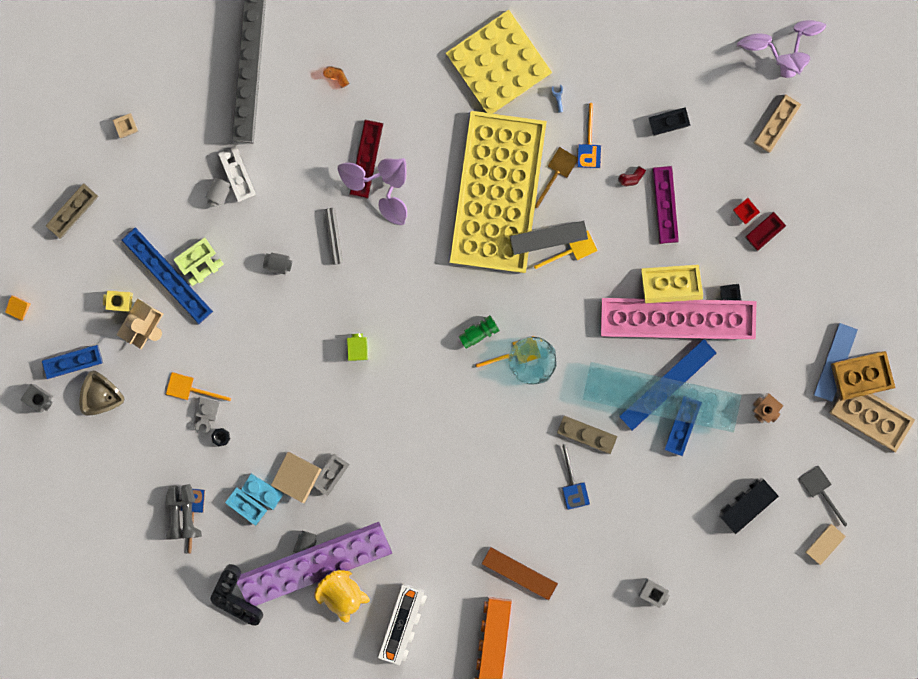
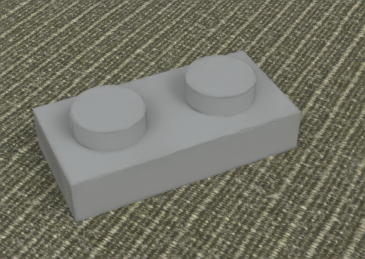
[314,453,350,496]

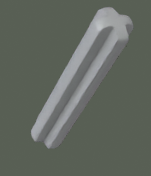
[325,208,343,265]

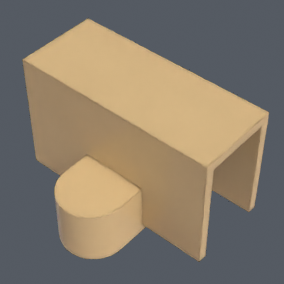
[117,299,163,349]

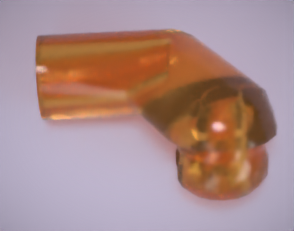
[323,66,350,88]

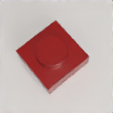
[733,198,760,225]

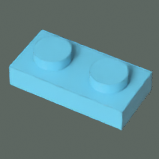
[241,473,284,510]
[225,487,267,526]

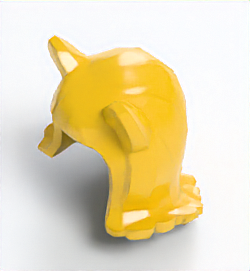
[314,570,370,623]

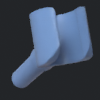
[552,85,563,113]

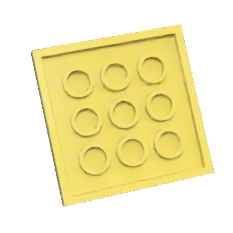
[446,10,552,114]

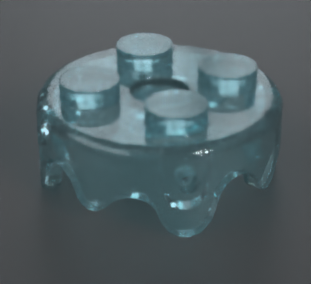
[508,336,557,385]

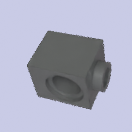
[20,384,53,413]

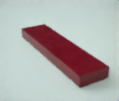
[350,120,384,198]

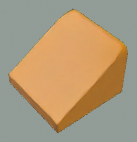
[5,295,31,321]

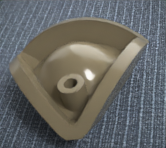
[79,370,125,416]

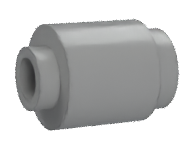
[205,178,230,207]

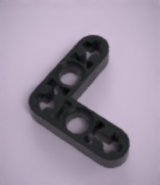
[210,564,263,626]

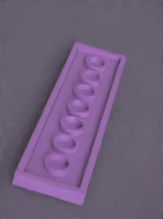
[237,522,393,606]

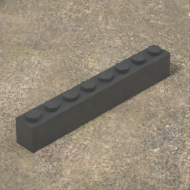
[233,0,266,144]

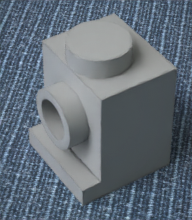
[638,578,670,608]

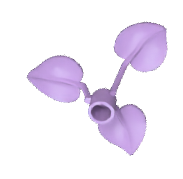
[737,20,826,78]
[337,158,408,225]

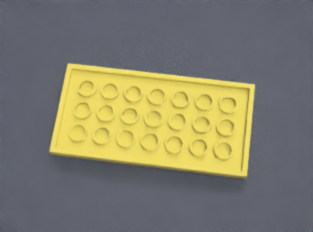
[450,111,547,273]

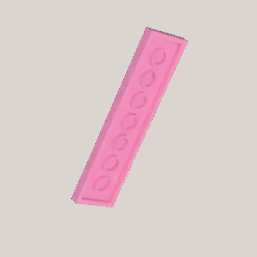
[601,298,757,340]

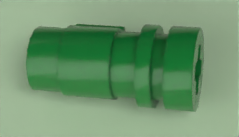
[458,315,500,349]

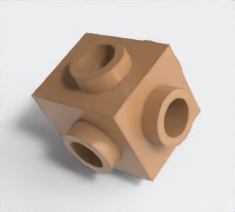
[752,393,784,423]

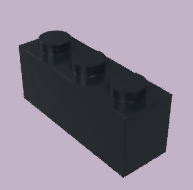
[719,478,779,534]

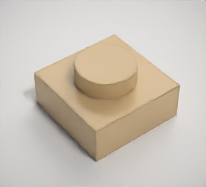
[113,113,139,139]

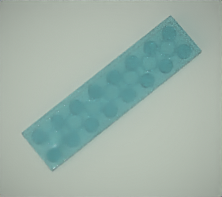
[582,362,742,433]

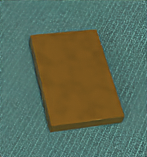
[831,351,896,401]

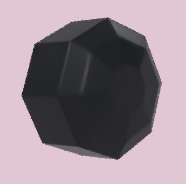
[211,428,231,447]

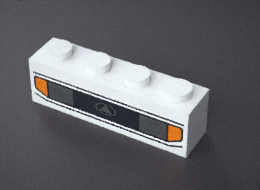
[378,583,427,665]

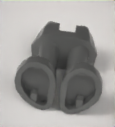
[165,484,202,540]

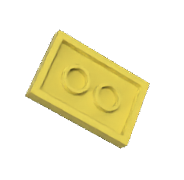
[641,265,703,303]

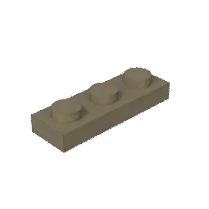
[46,183,99,239]
[557,415,618,454]

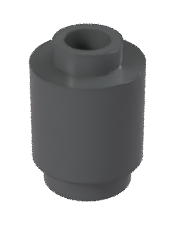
[263,252,292,275]
[293,530,317,553]

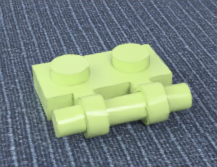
[173,238,224,286]

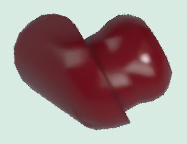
[618,166,646,187]

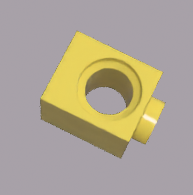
[103,291,133,312]

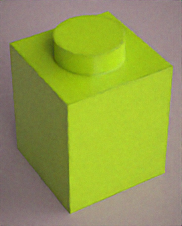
[347,333,368,361]

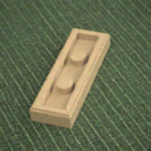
[754,94,801,153]

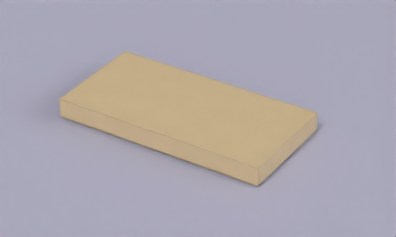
[829,394,915,452]

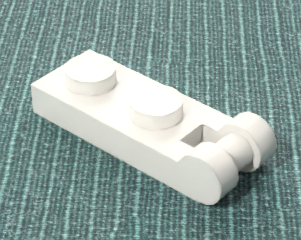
[218,146,256,202]

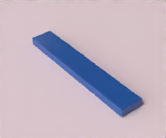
[122,227,214,324]
[619,339,717,431]

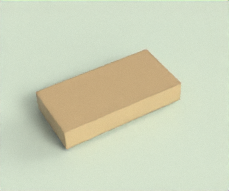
[806,523,846,565]

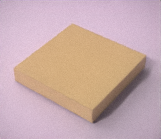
[271,452,322,503]

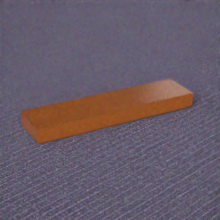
[482,547,558,600]

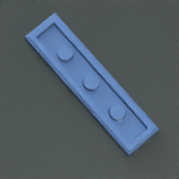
[813,323,858,402]

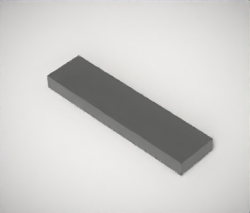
[509,221,588,255]

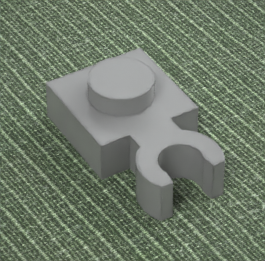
[195,397,220,433]

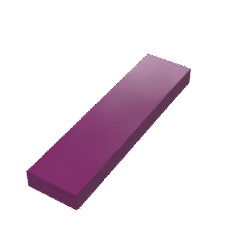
[653,166,679,244]

